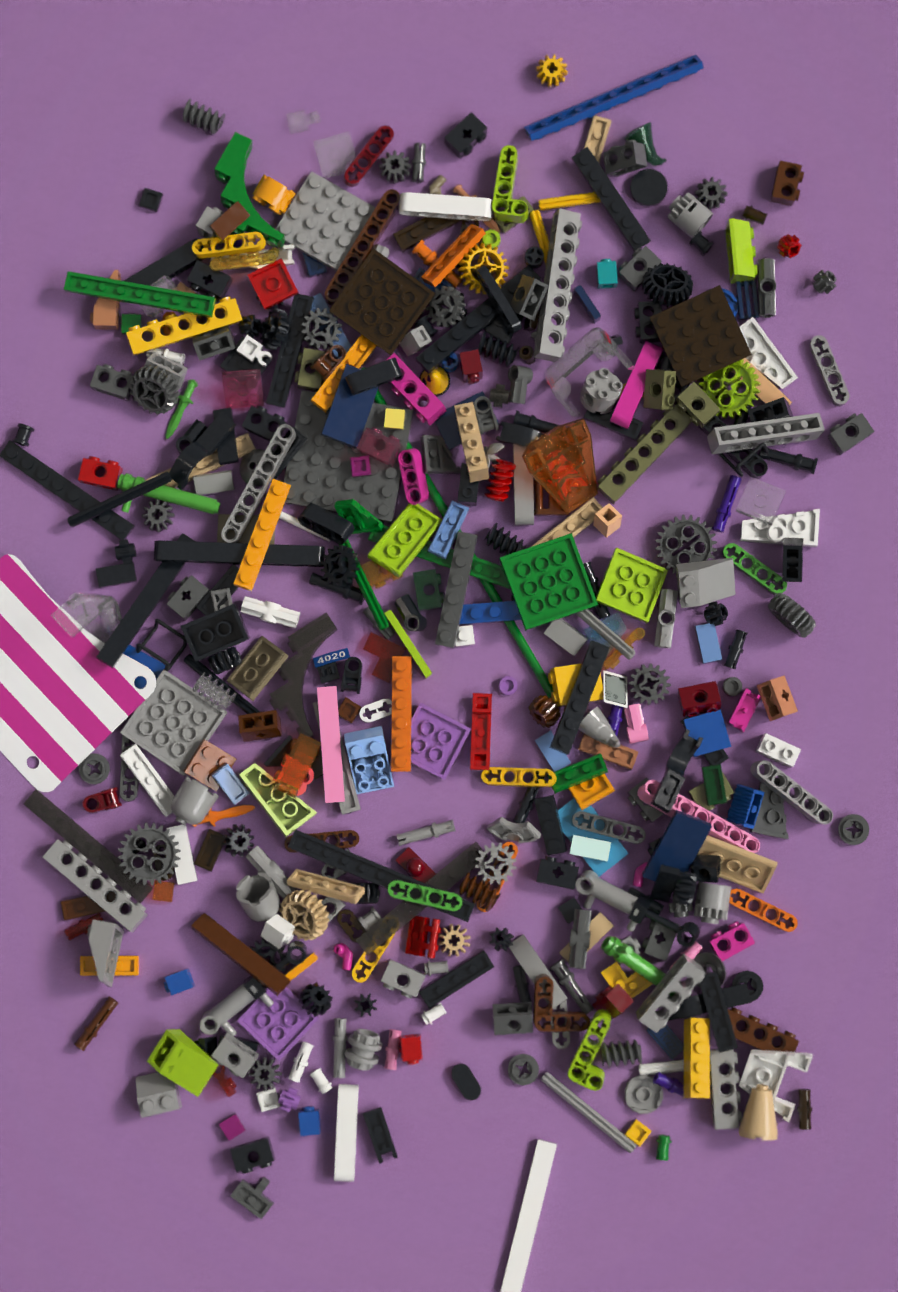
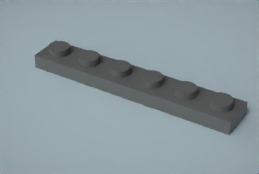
[435,531,478,648]

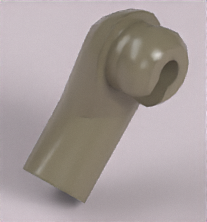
[429,175,447,195]

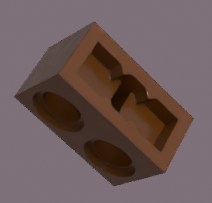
[770,160,804,206]

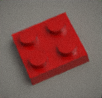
[248,258,299,310]

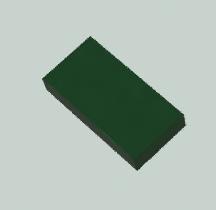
[701,764,727,806]

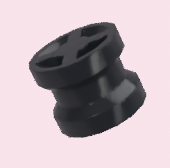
[525,247,544,269]

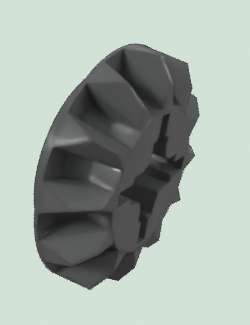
[79,754,110,784]
[838,814,869,845]
[508,1054,539,1085]

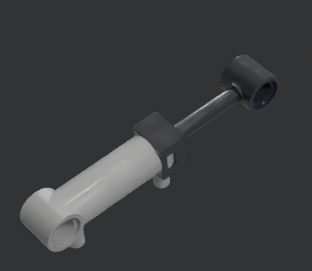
[576,870,700,947]
[200,941,307,1036]

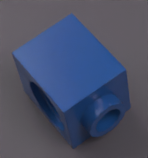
[164,968,195,996]
[298,1106,321,1136]

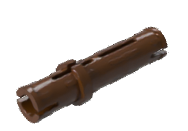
[74,996,119,1051]

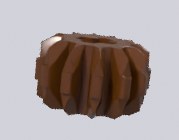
[528,695,561,728]

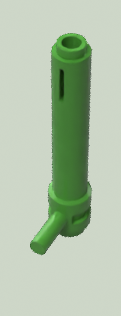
[117,473,220,514]
[601,935,691,997]

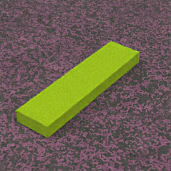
[384,610,432,679]

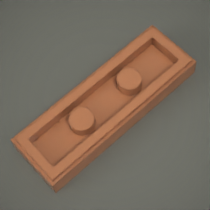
[578,734,639,770]

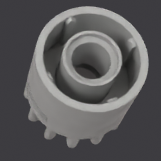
[667,192,714,238]
[694,882,731,924]

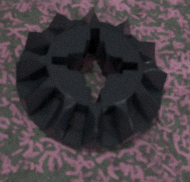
[732,971,763,1002]

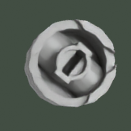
[580,368,623,414]

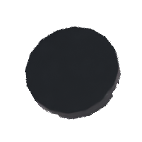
[630,169,668,207]

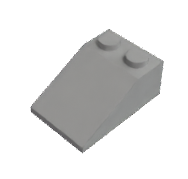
[676,558,735,608]
[87,920,124,987]

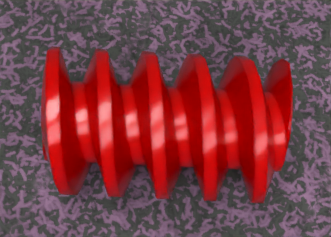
[484,459,516,501]

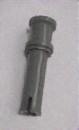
[549,958,594,1014]

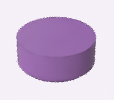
[498,676,517,696]

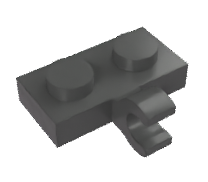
[231,1177,274,1220]

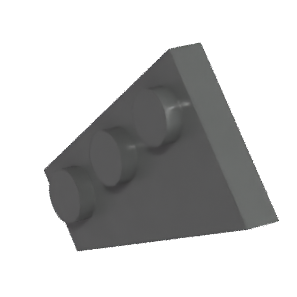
[750,777,789,840]

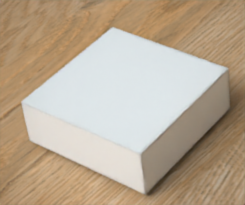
[256,1087,281,1112]

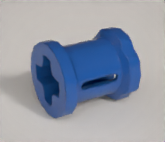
[442,353,458,372]

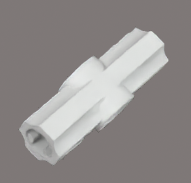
[240,596,300,629]

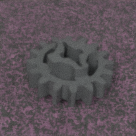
[425,286,466,328]
[300,308,342,350]
[629,663,671,705]

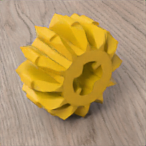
[536,54,568,88]

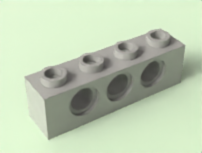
[635,953,705,1033]
[710,1048,742,1130]

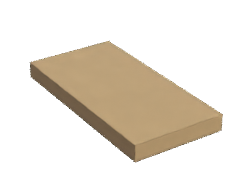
[693,835,778,894]

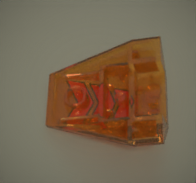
[522,418,598,513]

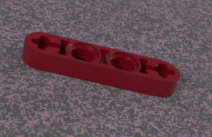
[343,125,394,187]

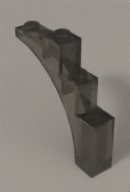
[269,612,337,739]

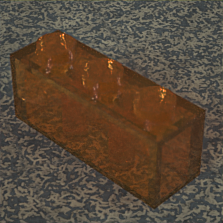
[273,733,321,798]

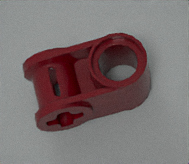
[83,787,122,813]

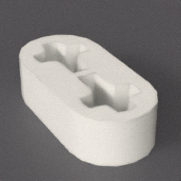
[359,699,392,723]

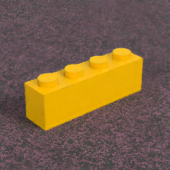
[684,1018,710,1099]

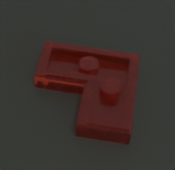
[363,632,406,683]

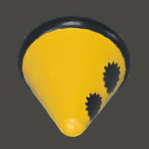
[419,366,450,397]

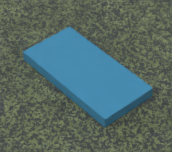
[558,798,629,876]

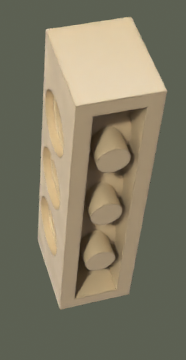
[454,402,489,483]

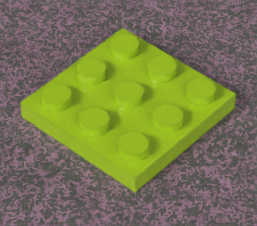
[596,547,668,623]

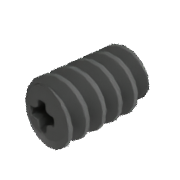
[183,99,225,135]
[601,1040,642,1067]

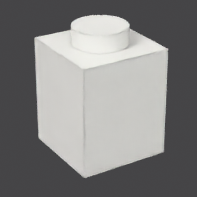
[261,914,295,949]

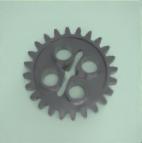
[655,514,717,574]
[117,823,181,886]

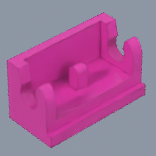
[727,688,761,732]

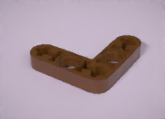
[533,974,590,1032]

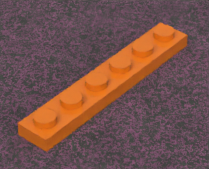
[391,656,412,772]

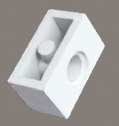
[755,733,801,768]

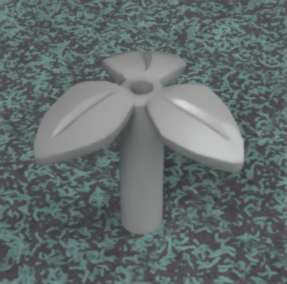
[484,443,505,471]

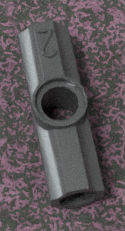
[757,258,777,318]
[568,909,591,969]

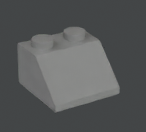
[136,1072,182,1118]

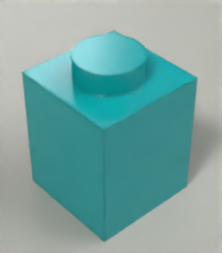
[596,259,618,289]

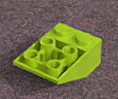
[147,1029,218,1097]

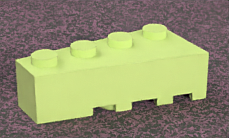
[239,763,317,838]

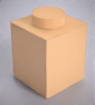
[593,503,622,538]

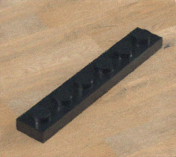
[571,147,651,252]
[266,294,314,408]
[549,640,609,755]

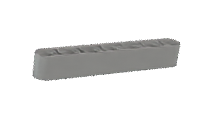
[221,424,296,543]

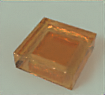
[153,881,175,902]

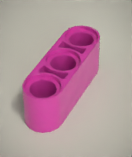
[398,448,429,505]

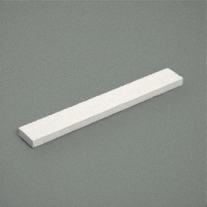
[500,1139,557,1292]

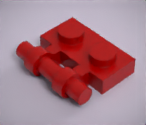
[405,915,441,958]

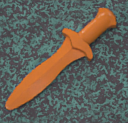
[192,805,255,827]

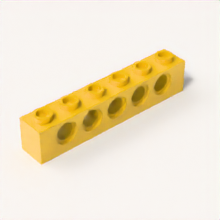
[126,297,242,356]

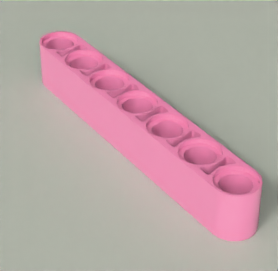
[637,780,760,853]

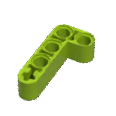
[492,145,528,223]
[568,1009,611,1091]

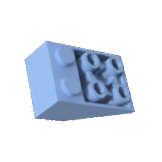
[344,726,394,794]

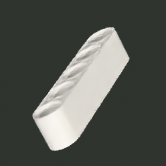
[399,192,493,221]
[334,1084,359,1182]

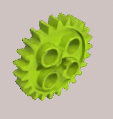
[699,360,761,419]

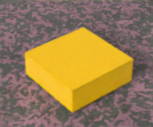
[624,1119,652,1146]

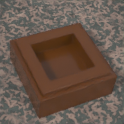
[338,697,362,724]

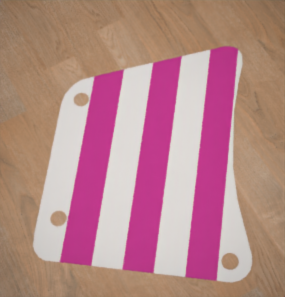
[0,554,156,792]

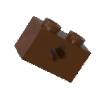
[238,710,282,742]

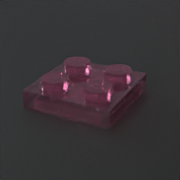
[222,369,264,408]

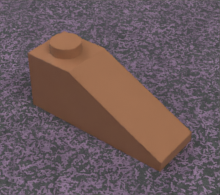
[90,270,121,330]

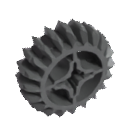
[129,365,180,415]
[768,593,816,638]

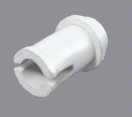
[421,1003,447,1025]
[310,1068,332,1094]

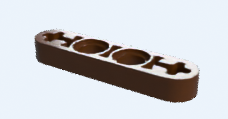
[284,830,360,853]

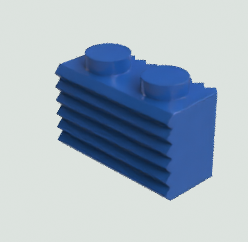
[726,784,765,829]

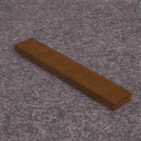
[191,912,291,996]

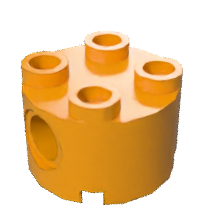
[252,174,296,216]

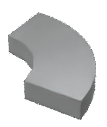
[487,817,541,843]

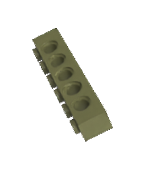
[597,405,692,505]

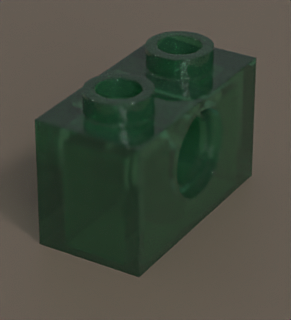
[413,569,444,612]

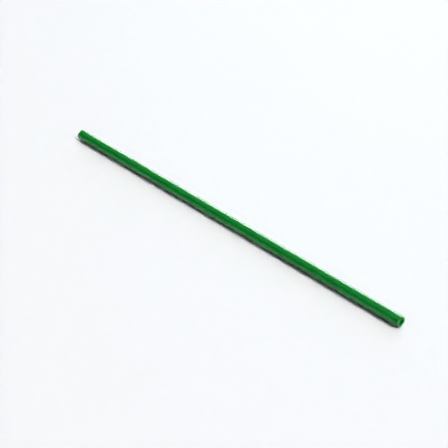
[361,367,553,699]

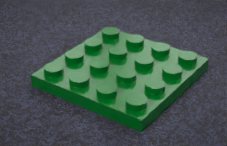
[499,533,598,631]

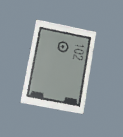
[603,670,628,708]

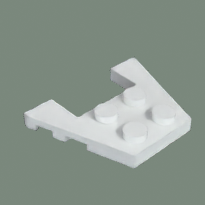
[739,1049,813,1122]

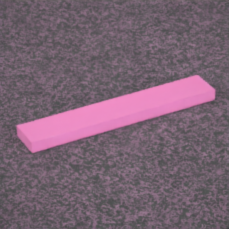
[317,686,345,803]

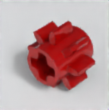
[777,234,802,258]

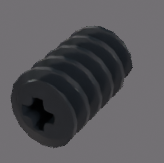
[478,331,520,368]
[484,523,527,555]

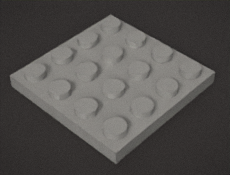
[276,171,376,272]
[120,670,228,776]

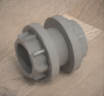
[345,1029,382,1070]

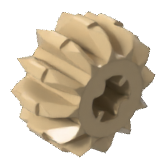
[438,924,470,957]

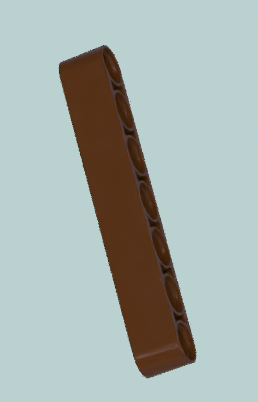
[325,189,400,306]

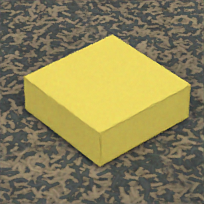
[384,408,405,430]

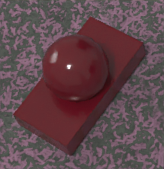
[395,847,436,884]

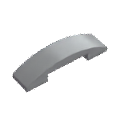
[509,934,568,1009]

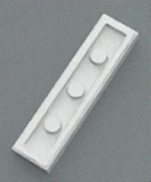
[120,744,175,817]

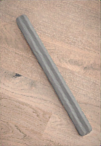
[541,1072,636,1153]

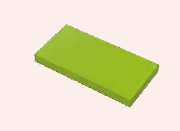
[368,503,442,577]

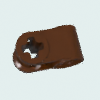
[310,345,346,381]

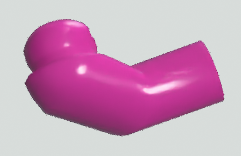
[632,862,648,887]
[334,943,353,970]

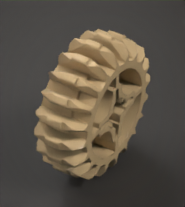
[279,889,330,941]

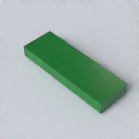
[547,753,608,793]

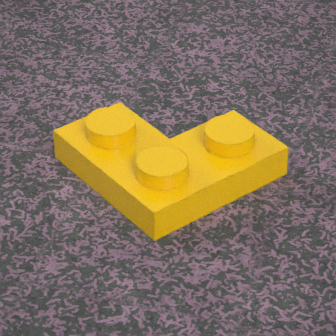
[600,961,653,998]

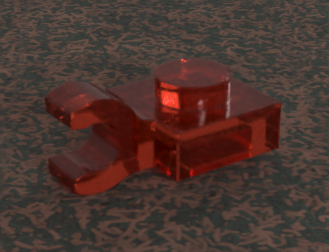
[213,1065,237,1097]

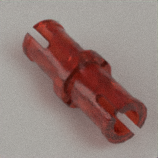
[64,913,104,941]

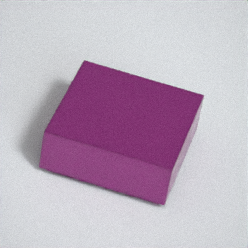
[350,455,371,477]
[219,1113,246,1141]

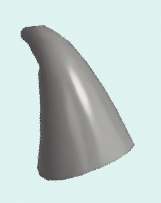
[578,707,620,748]

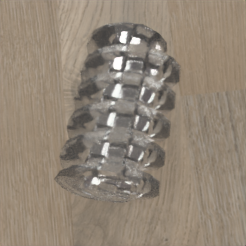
[193,673,237,711]

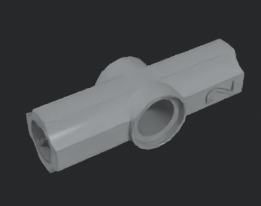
[654,589,678,648]
[245,845,297,899]

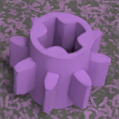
[278,1087,301,1112]

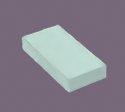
[569,835,611,861]

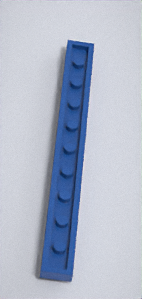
[524,55,704,141]

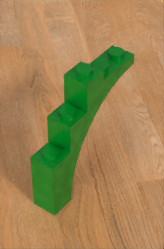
[214,132,285,249]

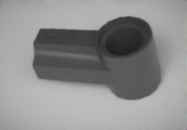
[508,365,533,404]

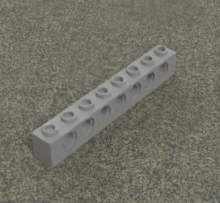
[533,208,582,362]

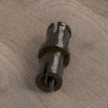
[797,1089,813,1130]

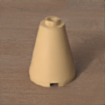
[739,1084,778,1140]

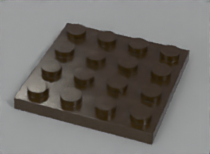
[329,248,436,355]
[650,285,752,387]

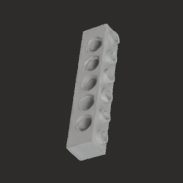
[707,413,824,454]
[43,839,148,933]

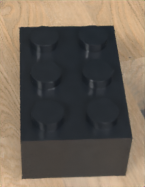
[180,603,251,662]

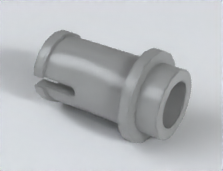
[424,960,449,976]

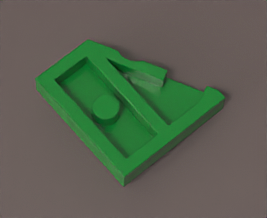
[334,499,383,534]

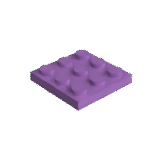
[411,703,471,780]
[237,987,319,1061]

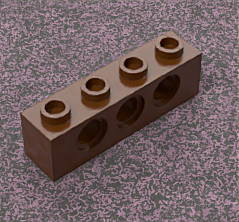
[727,1007,799,1052]

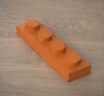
[421,223,486,287]

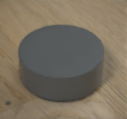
[723,677,742,696]

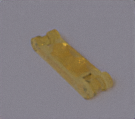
[210,248,279,271]

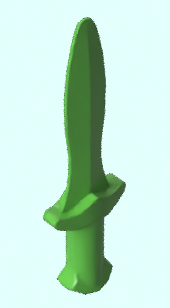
[166,379,198,439]

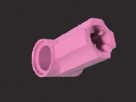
[624,704,649,744]

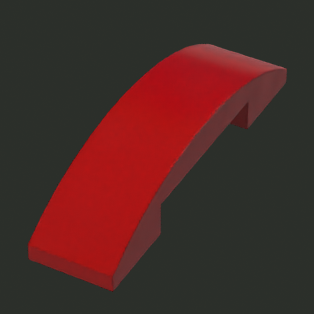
[470,693,492,770]

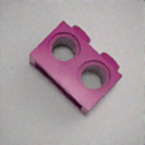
[708,921,755,961]

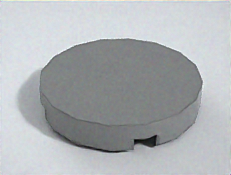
[624,1075,663,1114]

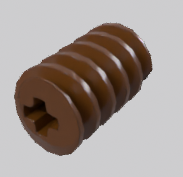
[459,872,502,912]

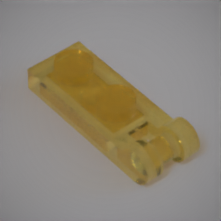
[603,627,645,670]

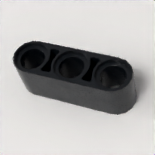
[345,358,403,395]
[298,503,355,544]

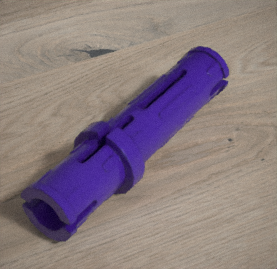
[712,475,742,533]

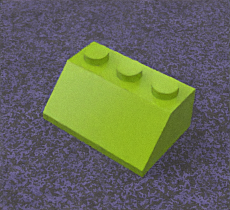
[725,218,758,284]

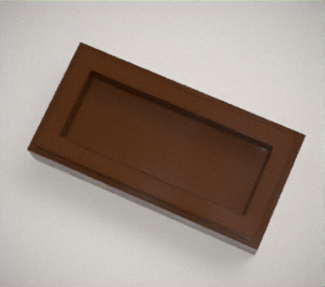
[209,201,250,241]

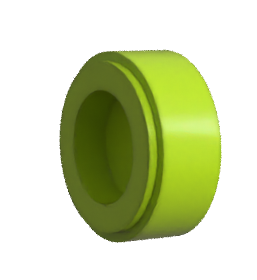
[482,229,501,249]

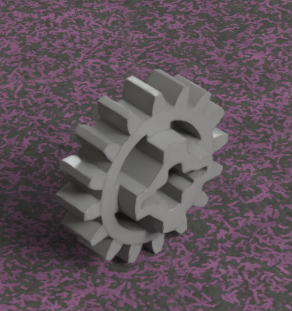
[475,842,517,884]

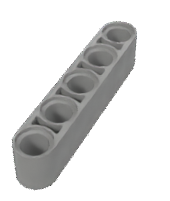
[513,444,534,525]
[751,761,833,824]

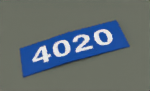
[313,648,350,668]

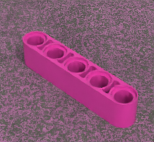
[610,341,663,429]

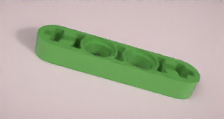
[722,543,787,595]
[388,880,462,912]

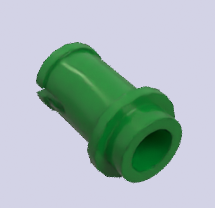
[656,1135,672,1161]

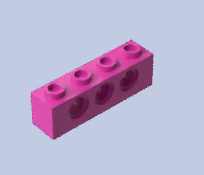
[385,353,446,426]

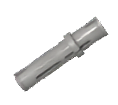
[397,819,456,846]
[332,1018,348,1078]

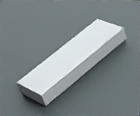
[166,825,198,885]

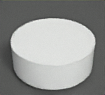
[766,523,787,544]

